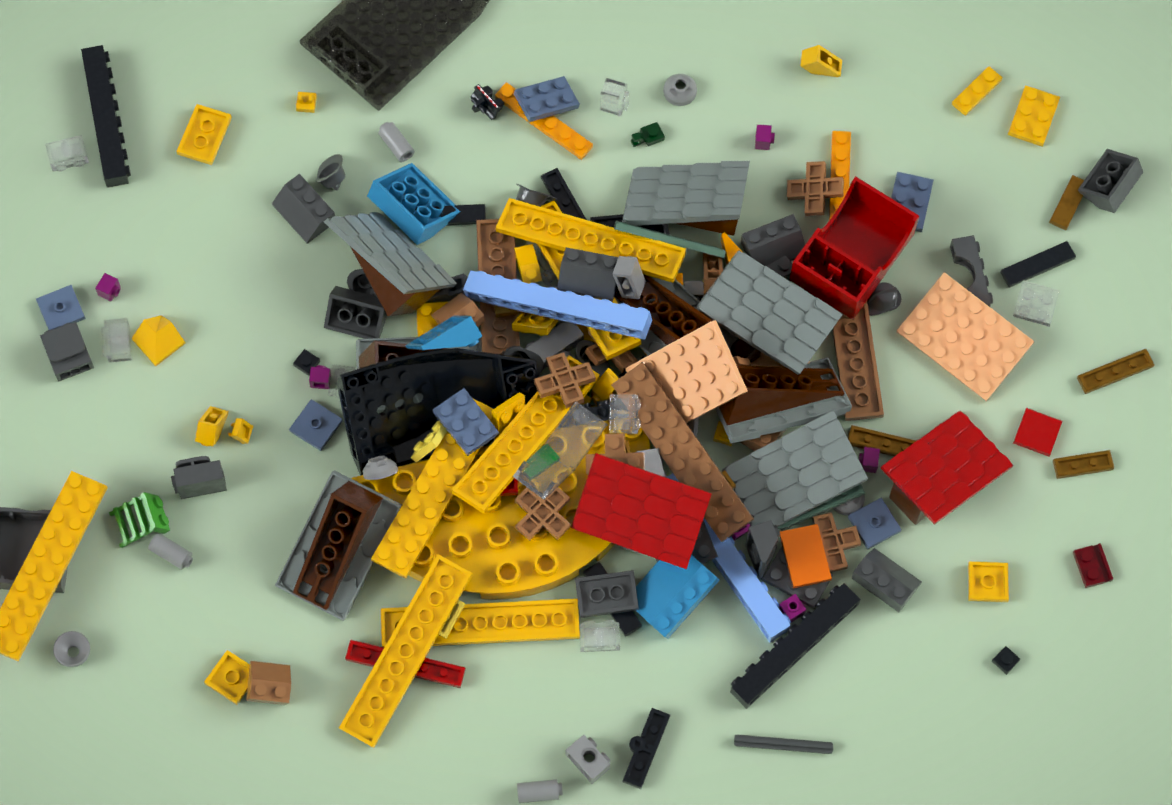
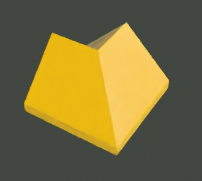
[132,315,185,366]

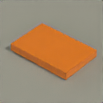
[779,524,832,589]

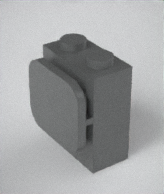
[40,322,94,382]
[171,456,227,499]

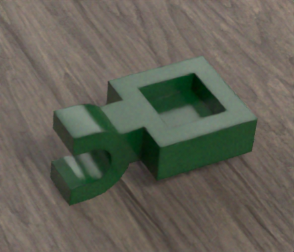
[631,122,665,147]

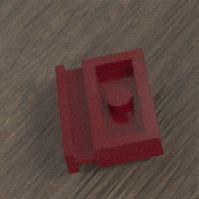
[1073,543,1113,589]

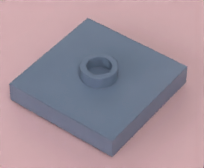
[36,285,86,330]
[289,399,343,451]
[848,497,902,550]

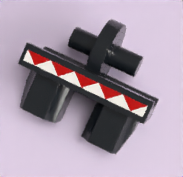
[470,84,504,120]

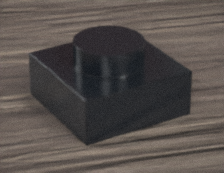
[293,349,320,376]
[992,646,1020,675]

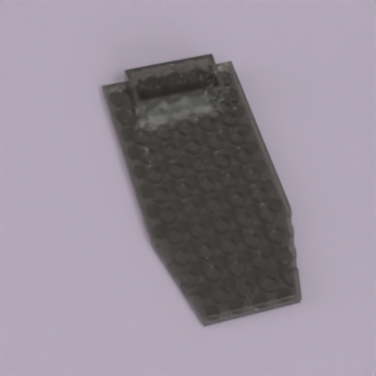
[300,0,490,111]

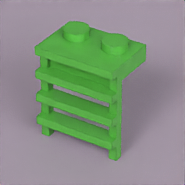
[109,492,170,548]

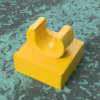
[296,92,317,113]
[228,418,253,444]
[713,421,732,446]

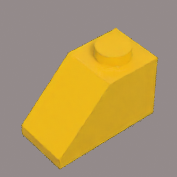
[800,45,842,77]
[514,244,542,284]
[591,368,620,404]
[195,406,228,447]

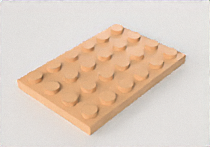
[897,272,1034,402]
[625,320,748,423]

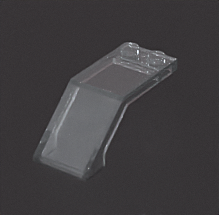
[513,401,608,500]

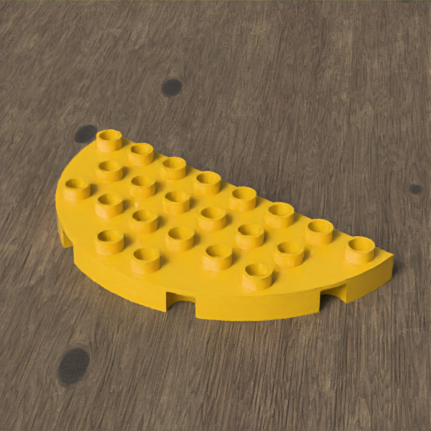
[351,412,650,600]

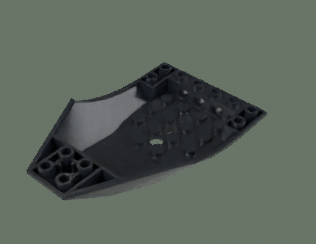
[337,348,539,476]

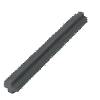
[734,735,833,754]

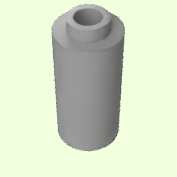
[378,122,415,162]
[148,533,193,570]
[517,779,563,803]

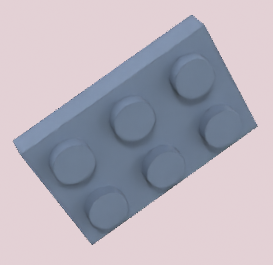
[514,76,580,122]
[891,172,934,232]
[433,388,499,456]

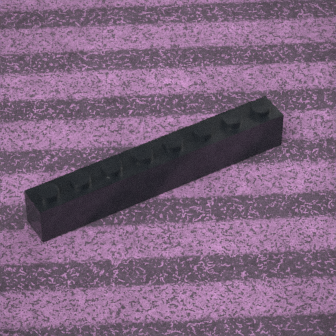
[81,45,131,188]
[730,583,861,709]

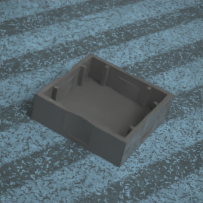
[0,507,68,593]

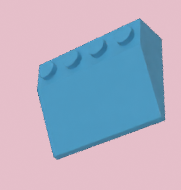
[367,163,460,245]
[405,315,482,350]
[636,555,720,639]

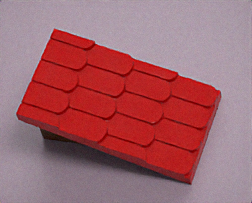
[881,411,1013,525]
[571,453,712,569]

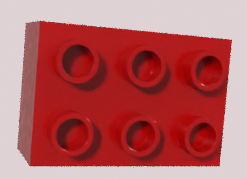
[789,176,919,320]

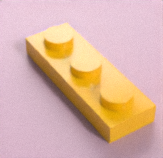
[952,66,1003,116]

